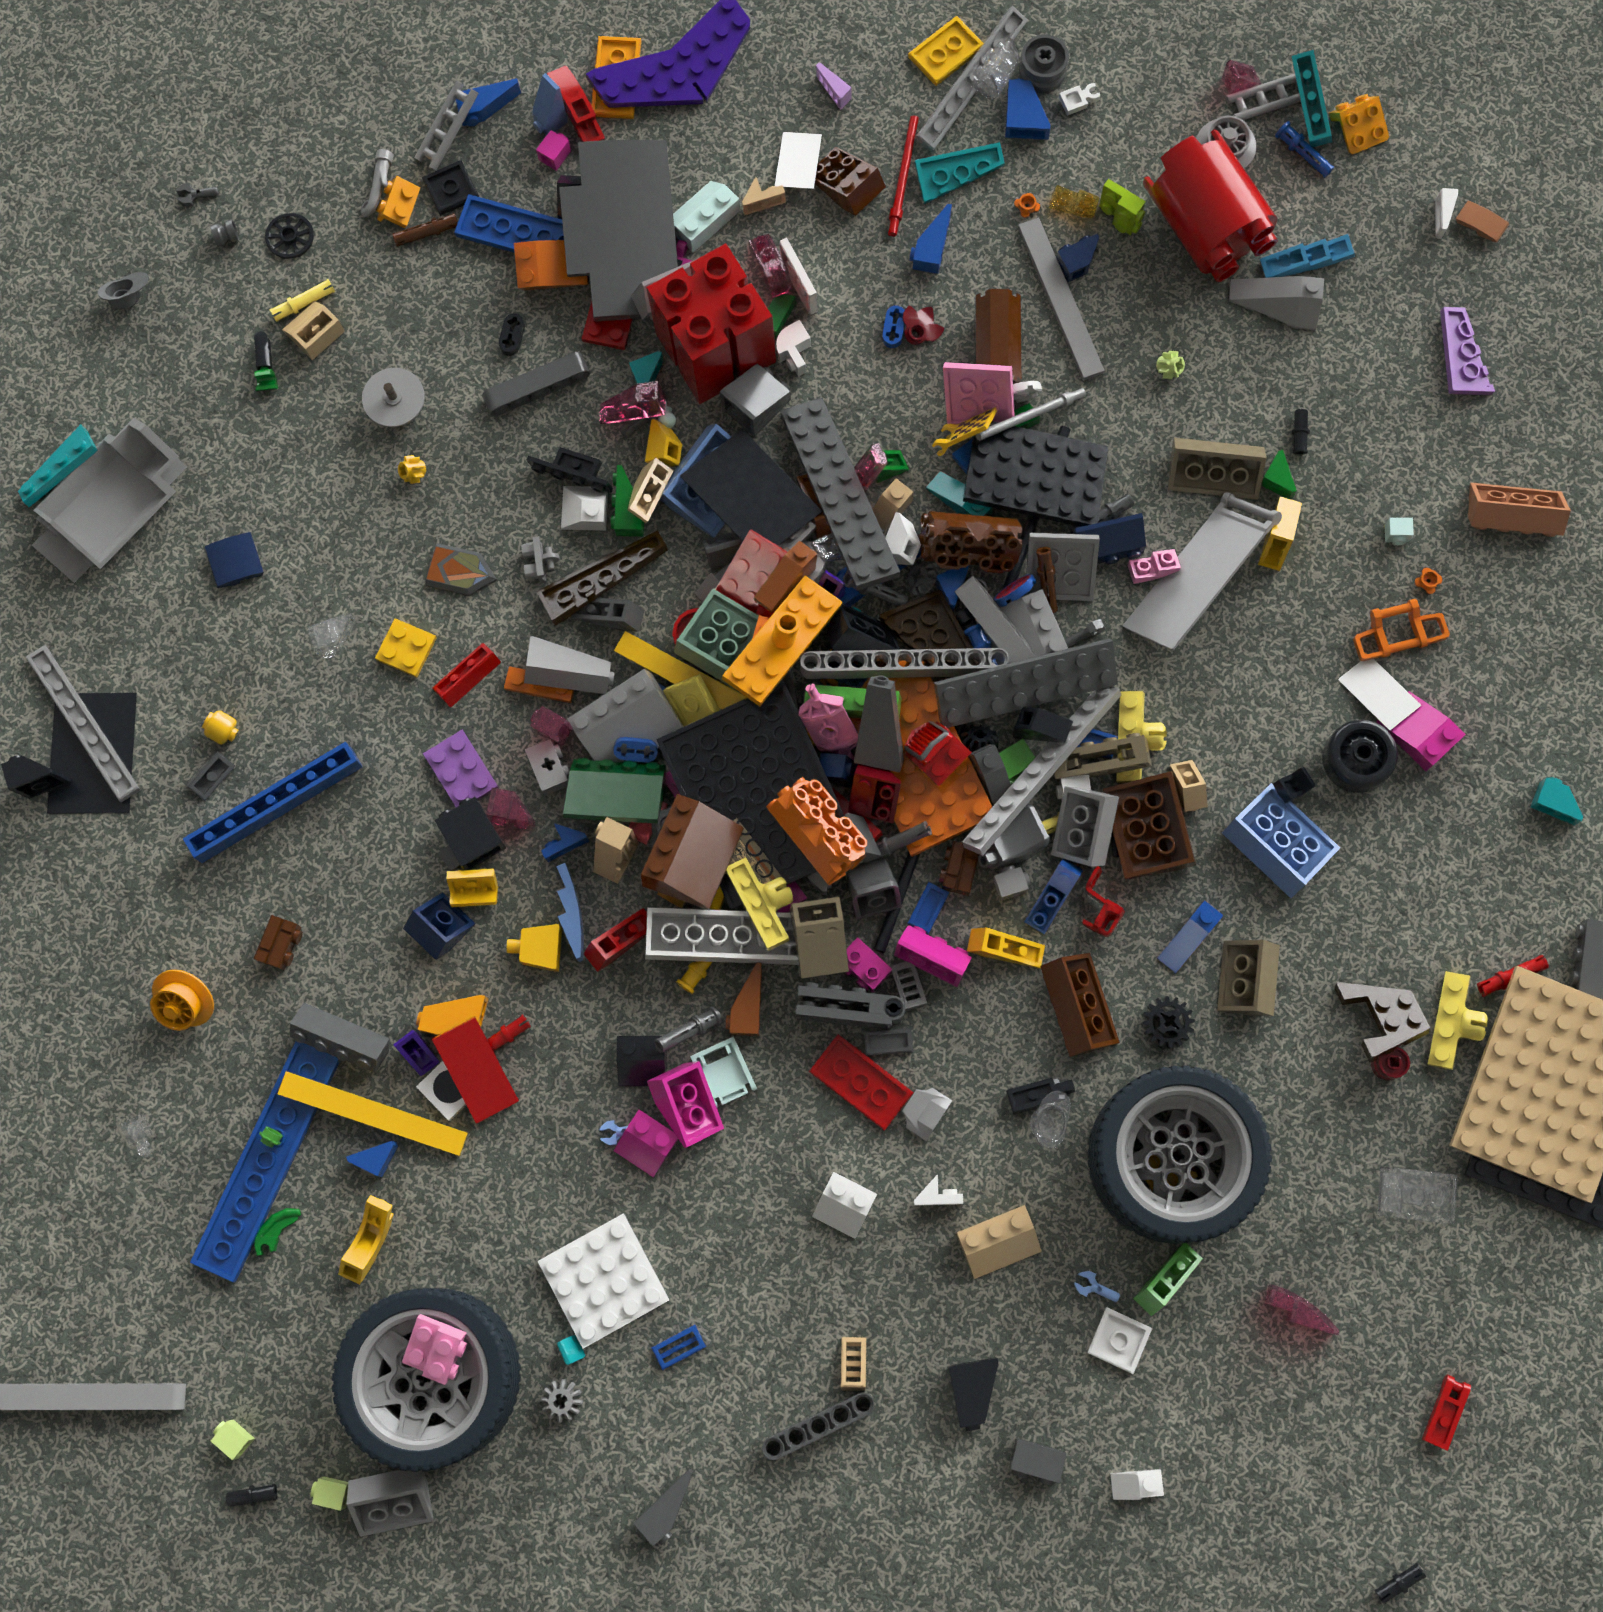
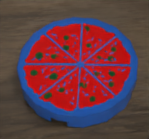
[994,573,1037,607]

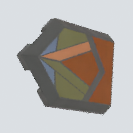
[425,543,497,596]

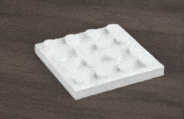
[538,1213,669,1348]

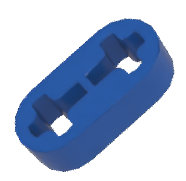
[882,306,905,348]
[613,737,658,762]

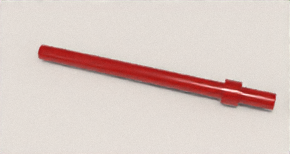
[888,116,919,237]

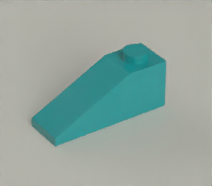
[926,471,993,516]

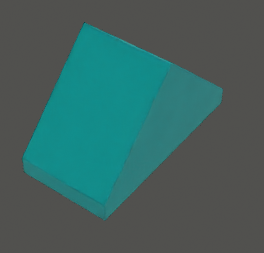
[629,351,664,400]

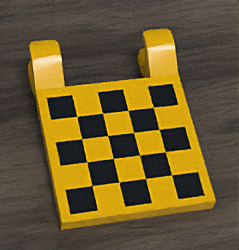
[932,407,998,456]

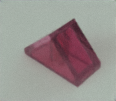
[1222,60,1261,94]

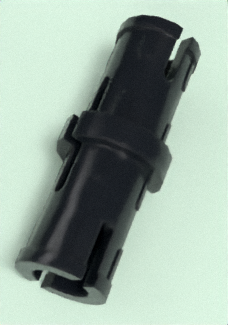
[1374,1562,1426,1604]

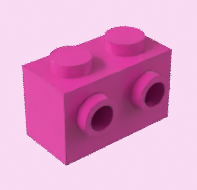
[844,937,892,993]

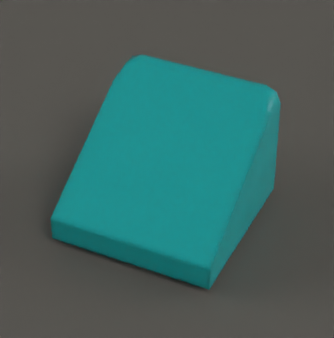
[557,1335,585,1365]

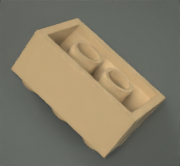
[956,1205,1042,1279]

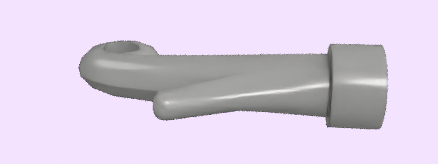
[361,149,394,217]

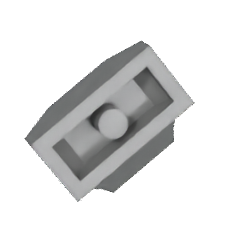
[902,1088,952,1141]

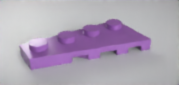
[1440,307,1495,395]

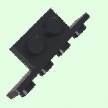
[526,447,613,493]

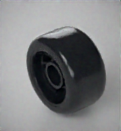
[1322,720,1398,793]

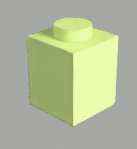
[211,1420,255,1460]
[310,1477,348,1511]

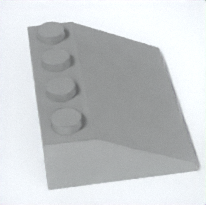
[975,589,1068,665]
[568,669,683,763]

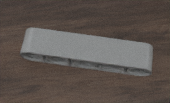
[955,576,1038,663]

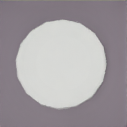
[1013,381,1043,403]

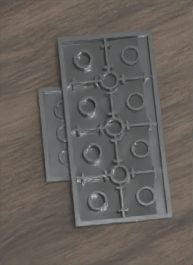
[559,140,678,322]

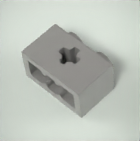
[525,739,570,796]

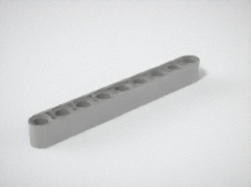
[800,648,1009,679]
[0,1383,186,1410]

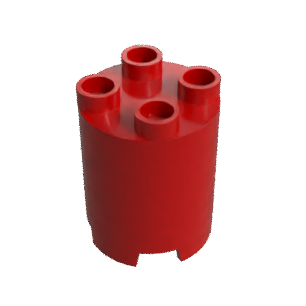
[1143,129,1278,282]

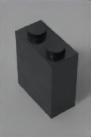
[434,797,506,870]

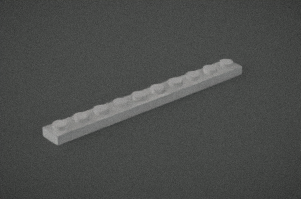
[962,686,1121,856]

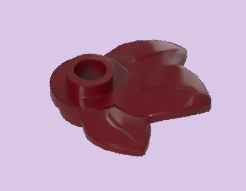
[903,305,944,345]

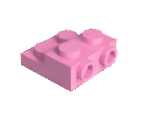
[402,1314,467,1385]

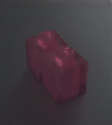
[530,706,573,746]

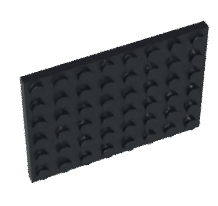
[656,681,845,910]

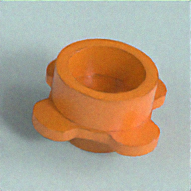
[1014,193,1040,218]
[1415,568,1442,594]

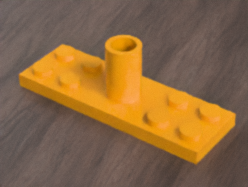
[722,575,843,707]

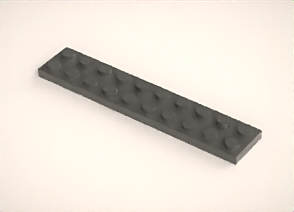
[780,397,900,591]

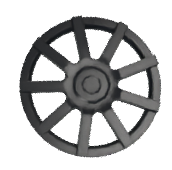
[265,213,314,259]

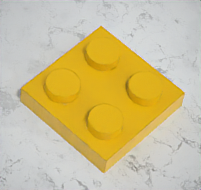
[375,618,437,678]

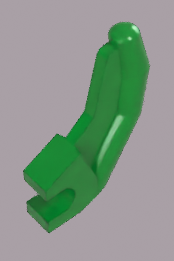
[254,1208,301,1256]

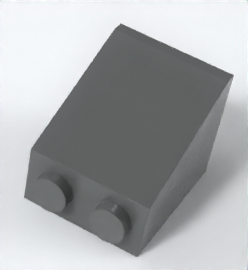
[720,364,791,437]

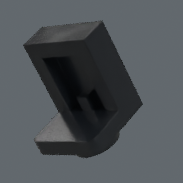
[1273,767,1316,804]

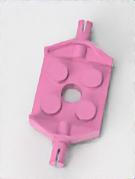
[798,684,859,760]

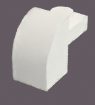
[776,320,811,377]

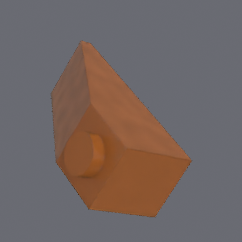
[754,541,817,613]
[726,962,762,1036]

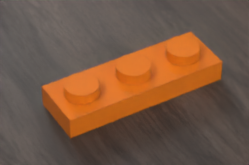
[504,666,575,703]

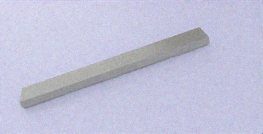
[915,5,1028,152]
[1018,218,1105,381]
[26,645,141,802]

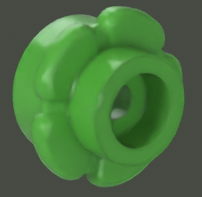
[259,1126,283,1148]

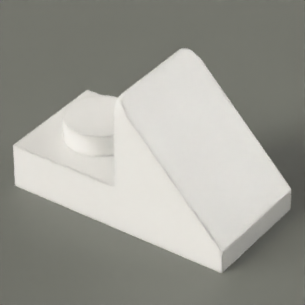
[914,1175,963,1206]
[1110,1469,1164,1500]

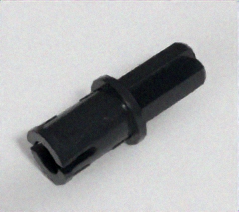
[1292,408,1310,455]
[226,1484,278,1507]

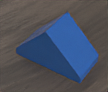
[935,565,969,612]
[346,1141,398,1177]

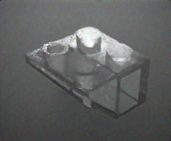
[971,38,1020,101]

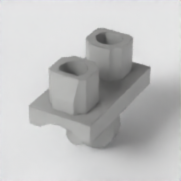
[521,536,560,583]

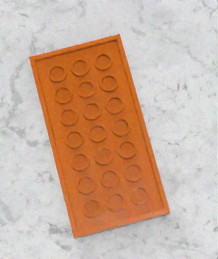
[845,660,992,857]

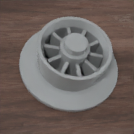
[1196,116,1256,169]

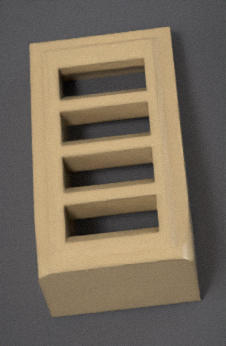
[841,1337,866,1391]

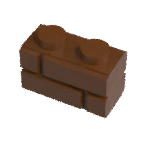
[939,841,979,896]
[253,915,303,971]

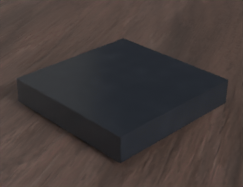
[422,160,479,216]

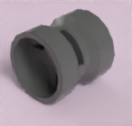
[210,219,239,247]

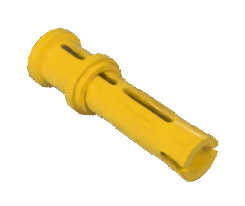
[676,961,712,994]

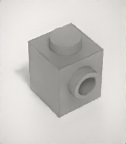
[993,865,1031,901]

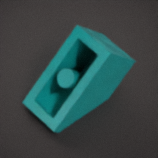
[1530,777,1583,826]

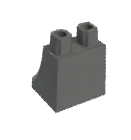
[978,804,1050,870]
[846,857,902,920]

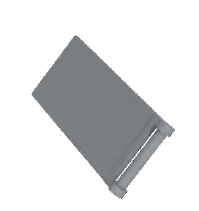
[1123,492,1282,651]

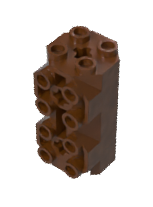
[974,289,1022,384]
[917,511,1022,573]

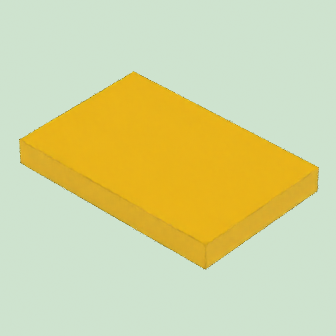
[908,16,983,86]

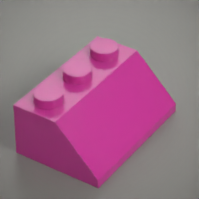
[894,925,972,987]

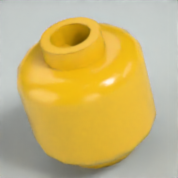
[202,711,239,745]

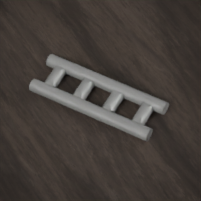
[1226,74,1301,120]
[414,80,479,171]

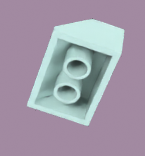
[673,181,741,253]

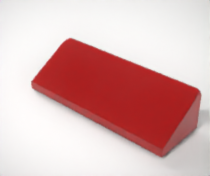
[432,643,501,707]

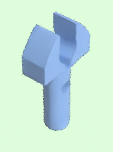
[599,1120,628,1146]
[1074,1271,1120,1302]

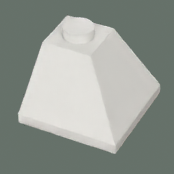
[561,486,608,531]

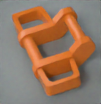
[1353,599,1450,661]

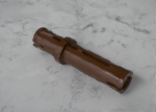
[392,213,458,247]
[1036,547,1058,613]

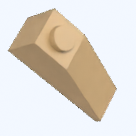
[628,458,674,523]

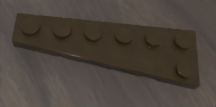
[536,530,668,626]

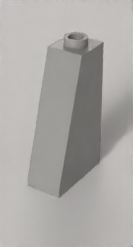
[524,636,614,694]

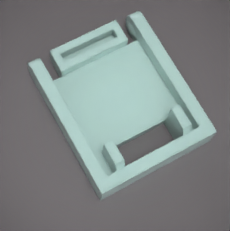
[690,1036,757,1108]

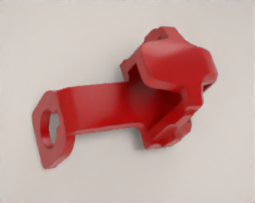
[1082,866,1125,937]

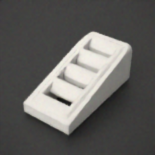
[1435,188,1458,239]

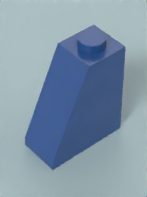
[1005,78,1050,140]

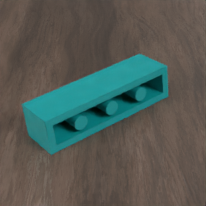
[1291,50,1333,147]

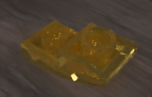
[1048,185,1100,218]

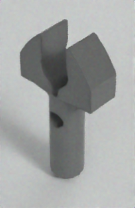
[176,183,219,207]
[1064,619,1106,648]

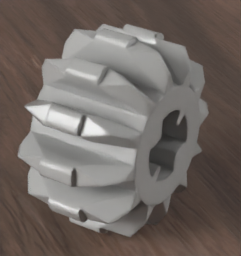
[540,1379,583,1423]

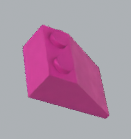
[1376,691,1466,771]
[647,1061,724,1148]

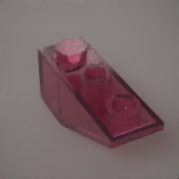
[749,234,793,298]

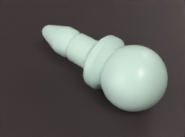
[656,389,676,428]

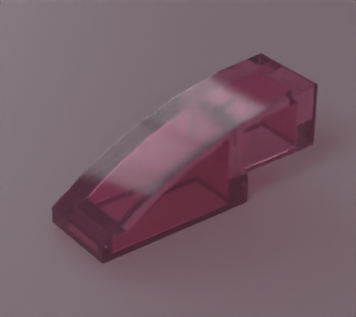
[1264,1285,1339,1336]

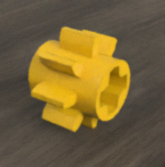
[398,455,426,484]

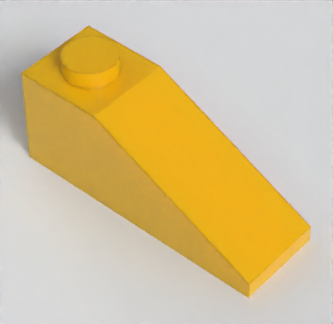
[967,927,1045,968]

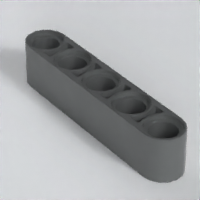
[482,352,591,417]
[762,1392,874,1460]

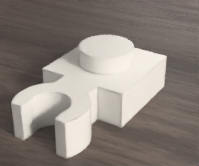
[1059,83,1100,116]

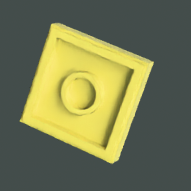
[663,674,719,727]

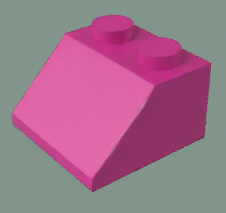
[614,1110,678,1178]

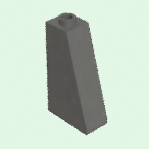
[854,676,904,773]

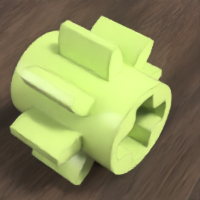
[1156,351,1185,379]

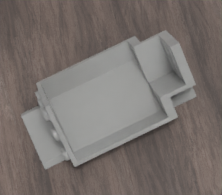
[32,418,187,583]

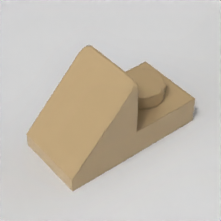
[742,177,786,215]

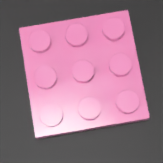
[943,362,1015,424]

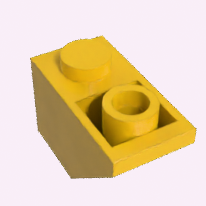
[645,419,683,468]

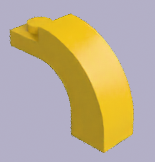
[338,1195,394,1285]

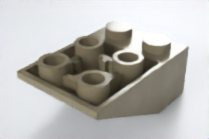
[790,897,849,979]

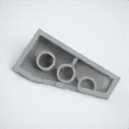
[1229,276,1324,331]

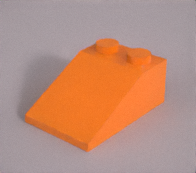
[514,240,589,291]

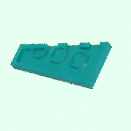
[914,142,1005,204]

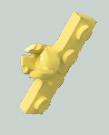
[1116,691,1167,783]
[726,857,793,951]
[1428,971,1488,1070]

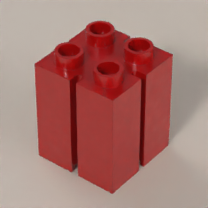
[646,243,776,405]

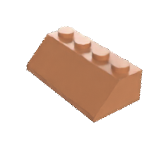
[1468,483,1571,537]

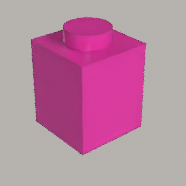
[536,130,571,171]

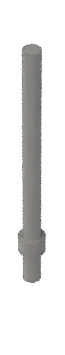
[976,388,1086,441]

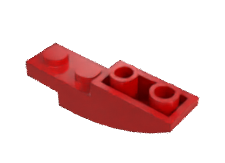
[547,66,605,142]

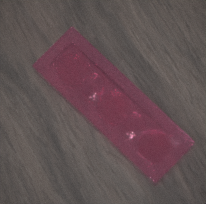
[854,443,888,492]

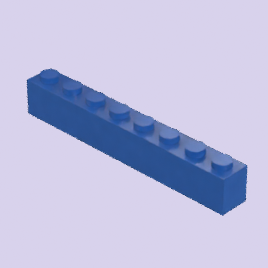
[183,741,363,863]

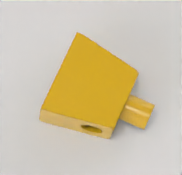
[507,924,562,972]

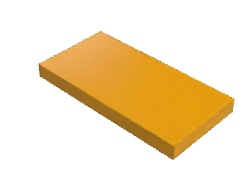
[591,36,641,119]

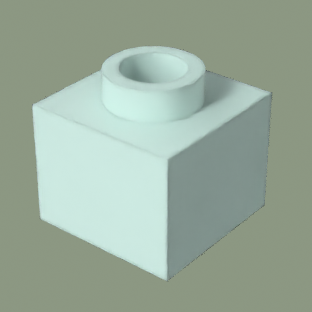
[1384,518,1414,545]

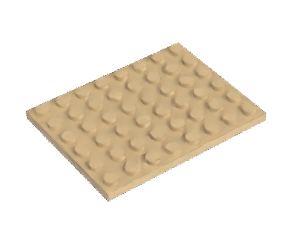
[1449,966,1603,1203]

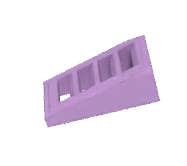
[816,63,851,110]

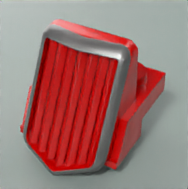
[904,721,972,787]

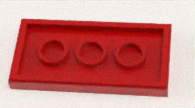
[432,1016,519,1124]
[809,1034,914,1131]

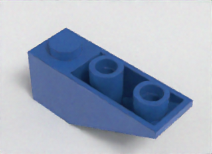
[1024,859,1083,934]

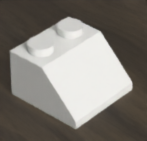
[812,1172,877,1239]

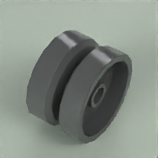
[1019,34,1069,93]

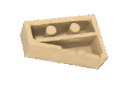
[593,817,639,884]

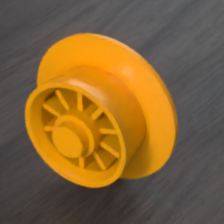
[150,970,214,1031]

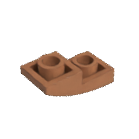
[1456,201,1509,243]

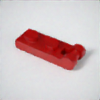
[1422,1374,1471,1451]

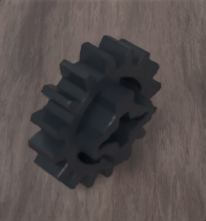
[1141,996,1195,1049]

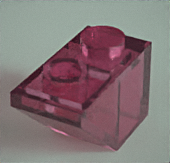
[486,787,536,829]

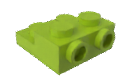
[1099,178,1146,235]

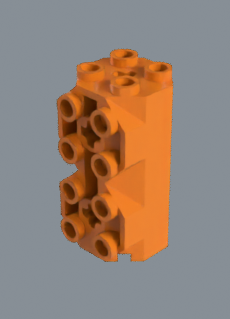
[766,777,867,886]

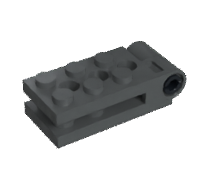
[795,982,906,1030]

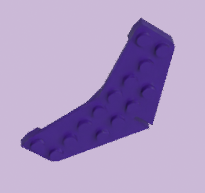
[586,0,750,108]

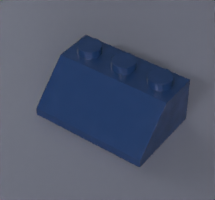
[1073,513,1146,565]

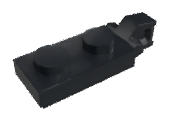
[1006,1077,1075,1115]

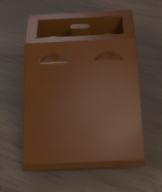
[814,147,886,216]

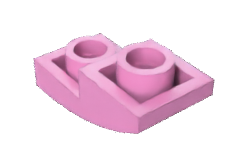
[1128,549,1181,584]

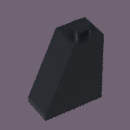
[948,1357,998,1431]

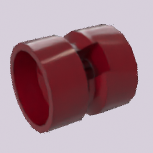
[1371,1047,1410,1081]

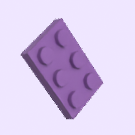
[423,729,499,807]

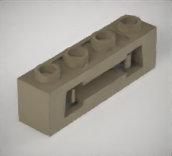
[1055,733,1151,782]

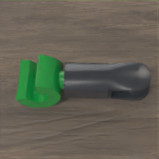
[254,331,278,392]

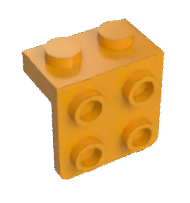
[1328,94,1389,154]

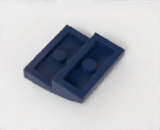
[204,532,264,588]

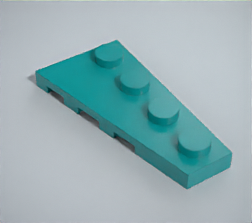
[18,424,98,507]

